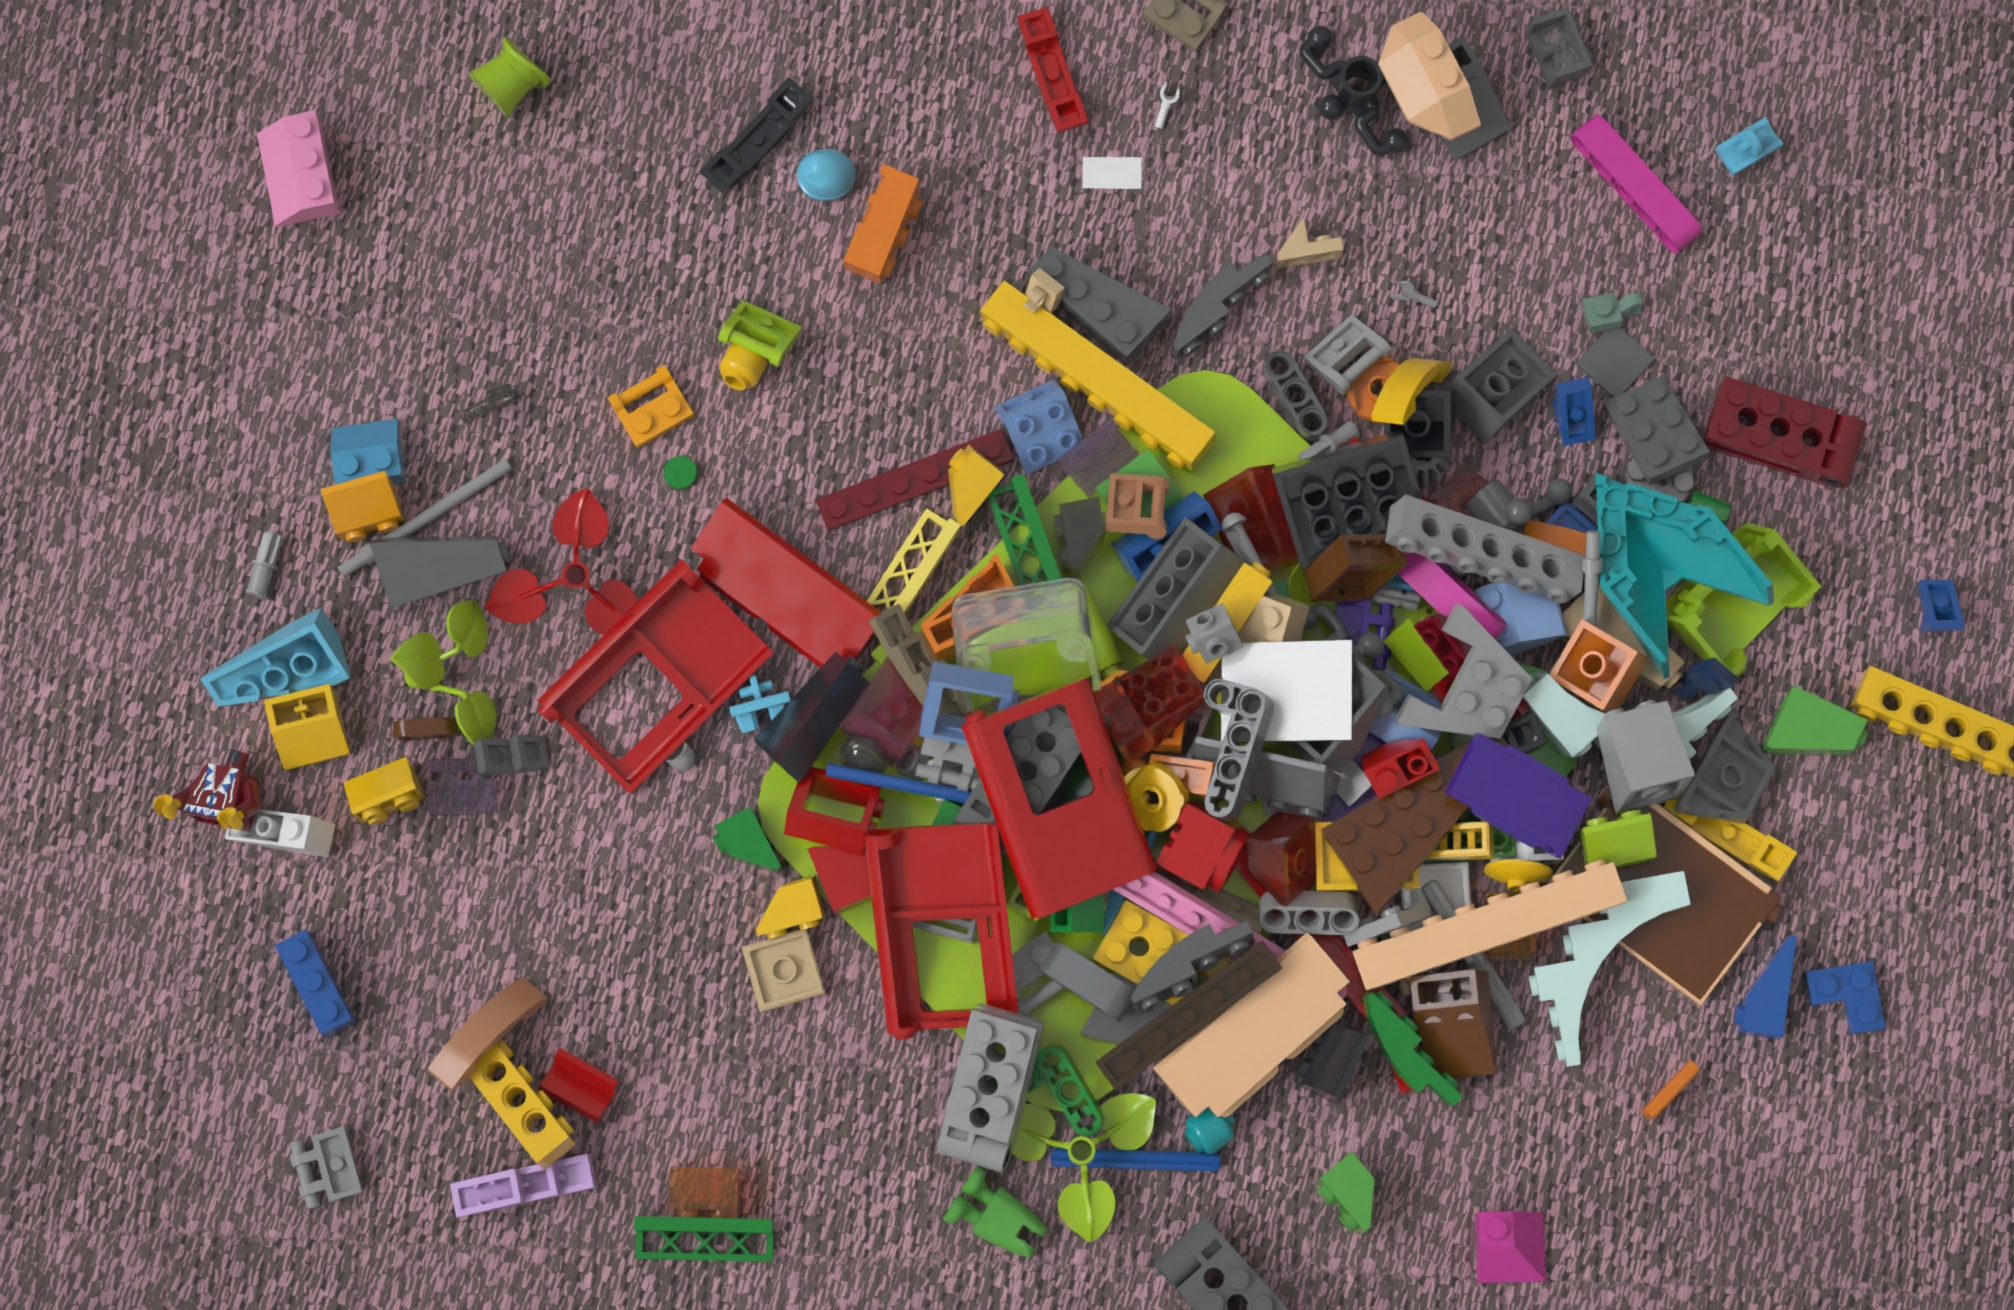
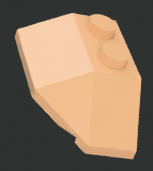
[1378,12,1481,141]

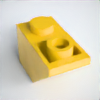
[756,875,826,939]

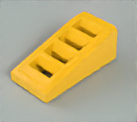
[1427,822,1494,859]

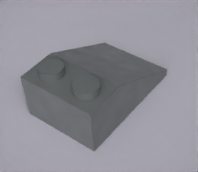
[1446,328,1558,444]
[1297,653,1389,774]

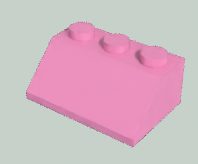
[257,110,340,227]

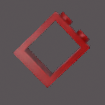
[784,766,886,854]

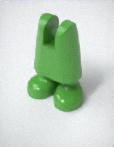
[942,1165,1049,1258]

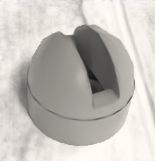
[666,742,696,771]

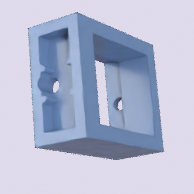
[919,662,1019,745]
[1369,668,1443,750]

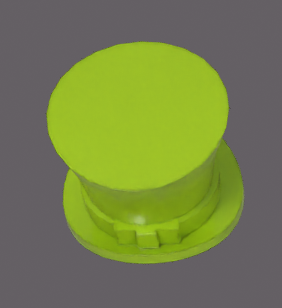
[467,35,551,119]

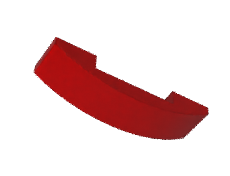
[1017,7,1089,133]

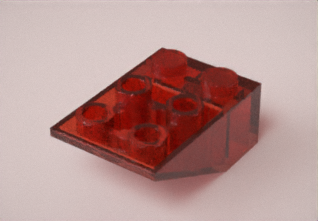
[1093,644,1205,764]

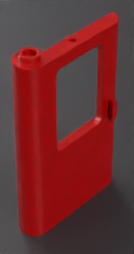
[537,559,774,794]
[961,676,1157,919]
[864,822,1019,1040]

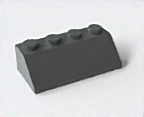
[1107,517,1246,671]
[1195,736,1340,819]

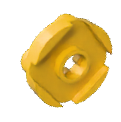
[1124,762,1190,832]

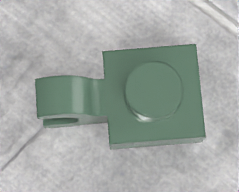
[1581,292,1643,333]

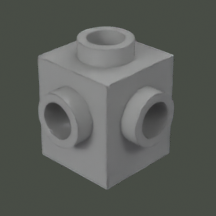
[1185,603,1243,664]

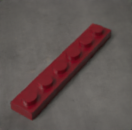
[816,429,1013,532]

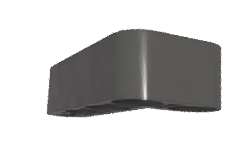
[1204,679,1274,822]

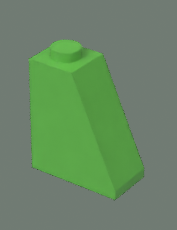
[1761,685,1868,755]

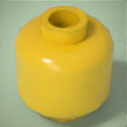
[719,343,768,390]

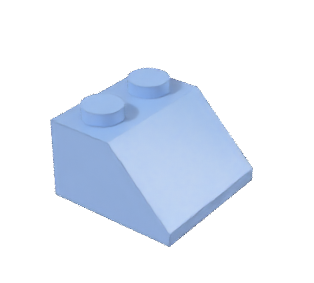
[1475,573,1568,656]

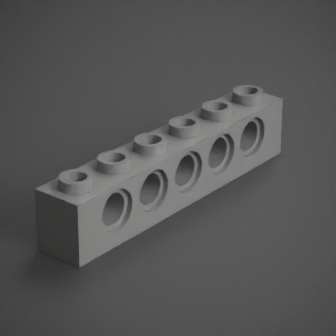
[1385,495,1584,603]

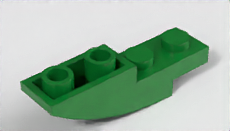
[1362,992,1463,1106]

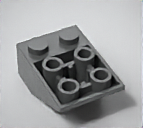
[1438,36,1511,161]

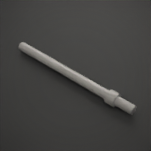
[337,459,512,578]
[1580,530,1603,708]

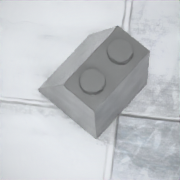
[1597,700,1695,814]

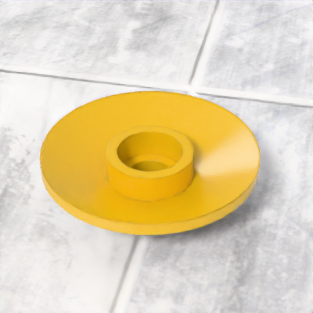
[1484,859,1553,892]

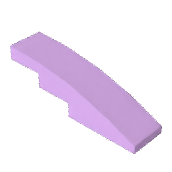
[450,1154,598,1218]

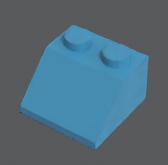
[331,418,407,485]

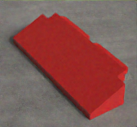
[691,497,881,668]

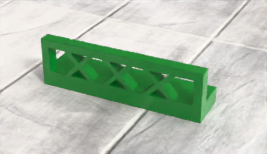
[987,474,1066,612]
[634,1216,774,1262]

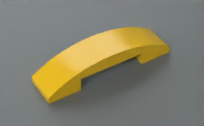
[1371,358,1453,425]
[1663,796,1797,881]

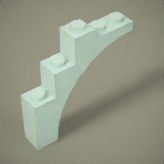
[1522,672,1738,763]
[1528,871,1691,1067]

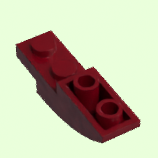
[1413,613,1530,721]

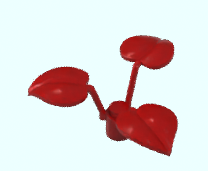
[485,488,638,635]

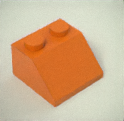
[1549,619,1649,712]

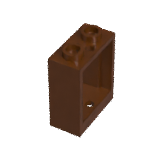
[1303,534,1407,602]

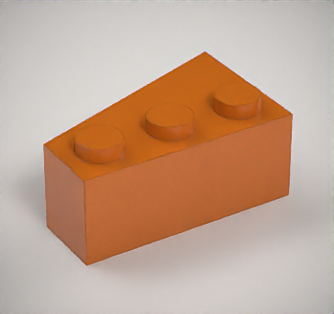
[843,164,924,285]

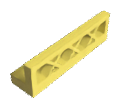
[867,508,961,616]

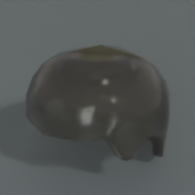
[839,732,891,773]

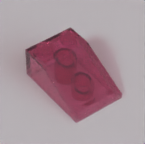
[838,656,923,767]

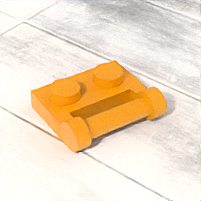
[607,365,694,449]

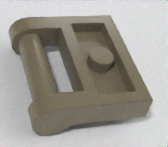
[1142,0,1229,53]

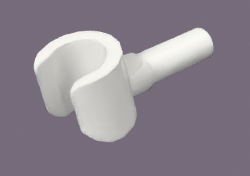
[1155,81,1180,129]

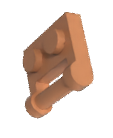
[1105,473,1170,539]

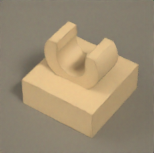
[1023,268,1065,314]

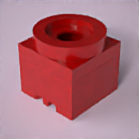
[1155,799,1252,893]

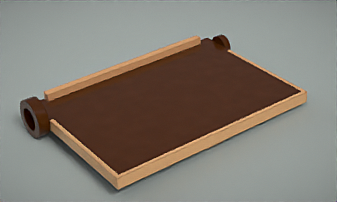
[1546,785,1783,1006]

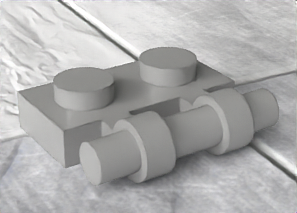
[915,737,980,792]
[290,1126,364,1210]

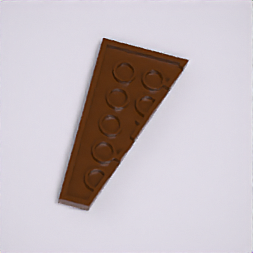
[1322,736,1508,917]

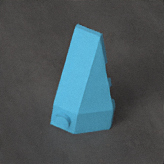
[200,607,351,707]

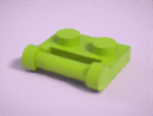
[718,300,802,367]

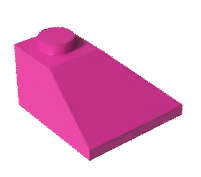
[1474,1211,1546,1283]

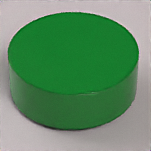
[663,456,697,491]

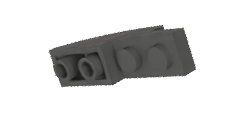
[1172,252,1273,359]
[1131,921,1254,1014]

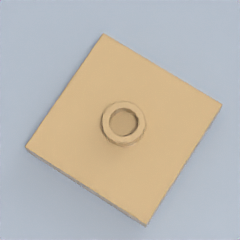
[742,929,826,1013]

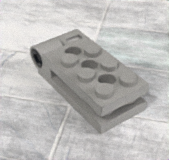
[937,1003,1046,1173]

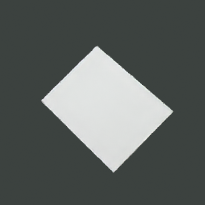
[1221,640,1352,742]

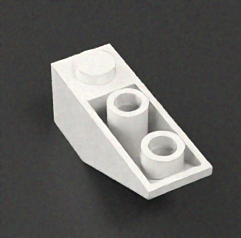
[225,809,336,857]

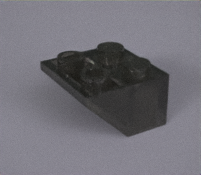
[1053,497,1105,583]

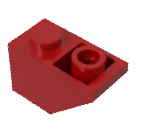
[1361,739,1440,799]

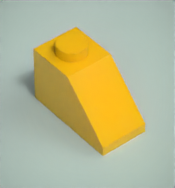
[948,445,1004,527]

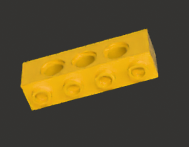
[469,1039,576,1170]

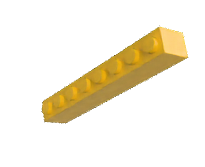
[980,280,1216,472]

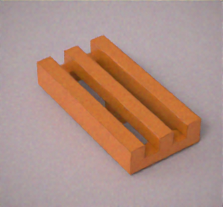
[1640,1060,1700,1120]

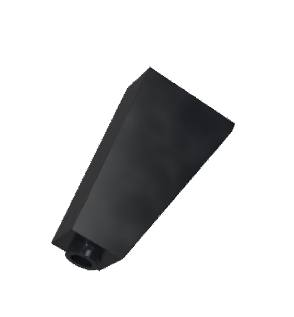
[754,652,870,783]

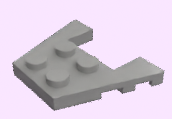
[1394,603,1532,739]

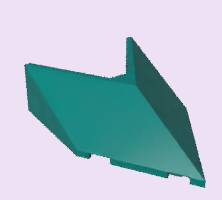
[1595,473,1774,680]

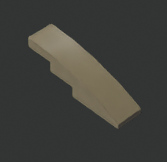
[868,604,972,717]

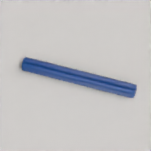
[1051,1148,1220,1172]

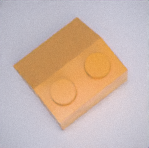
[320,471,405,543]

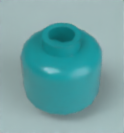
[1183,1107,1236,1154]

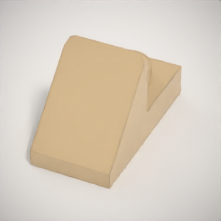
[1275,218,1343,269]

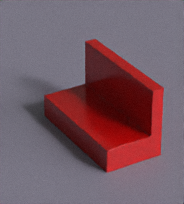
[538,1047,619,1124]

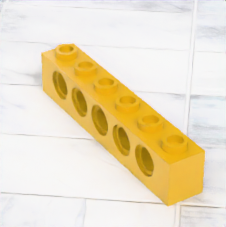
[1849,666,2014,781]

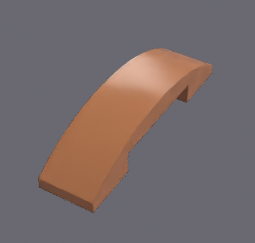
[427,977,548,1092]

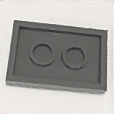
[1604,375,1710,485]

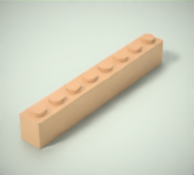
[1352,859,1627,992]

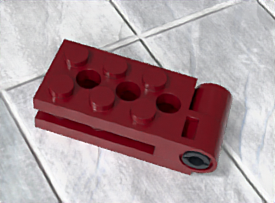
[1703,376,1867,488]

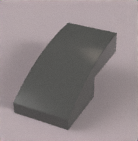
[474,735,550,775]

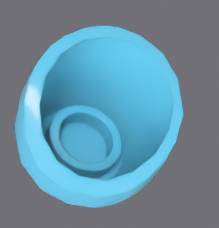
[797,149,855,201]

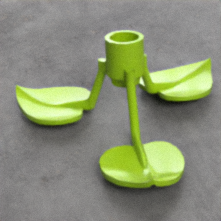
[390,599,497,746]
[1012,1093,1156,1242]

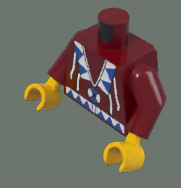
[153,749,262,833]

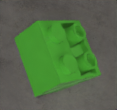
[1316,1152,1374,1235]

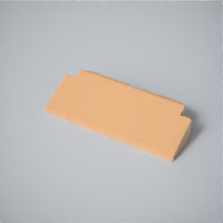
[1153,933,1350,1117]

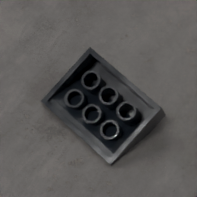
[1272,429,1426,570]

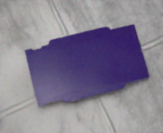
[1444,733,1592,859]

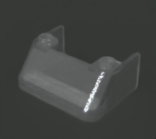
[951,578,1101,711]

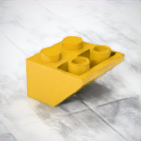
[264,684,351,771]
[344,757,426,826]

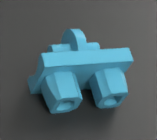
[1715,117,1784,176]
[729,675,790,733]

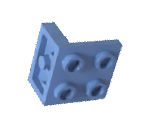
[994,379,1086,474]

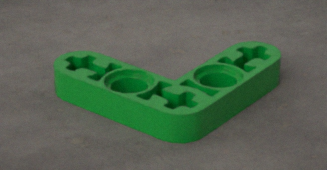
[988,1044,1105,1137]

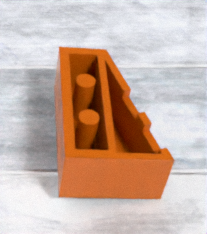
[921,553,1027,663]

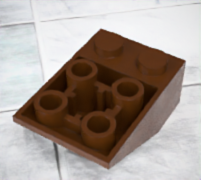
[1410,969,1498,1078]

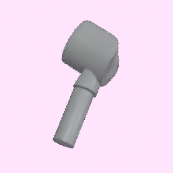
[1389,281,1438,308]

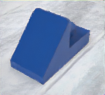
[1552,377,1596,446]
[1918,579,1965,632]

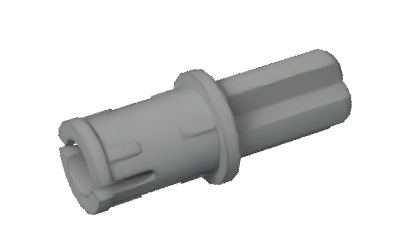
[1298,421,1360,460]
[245,531,283,599]

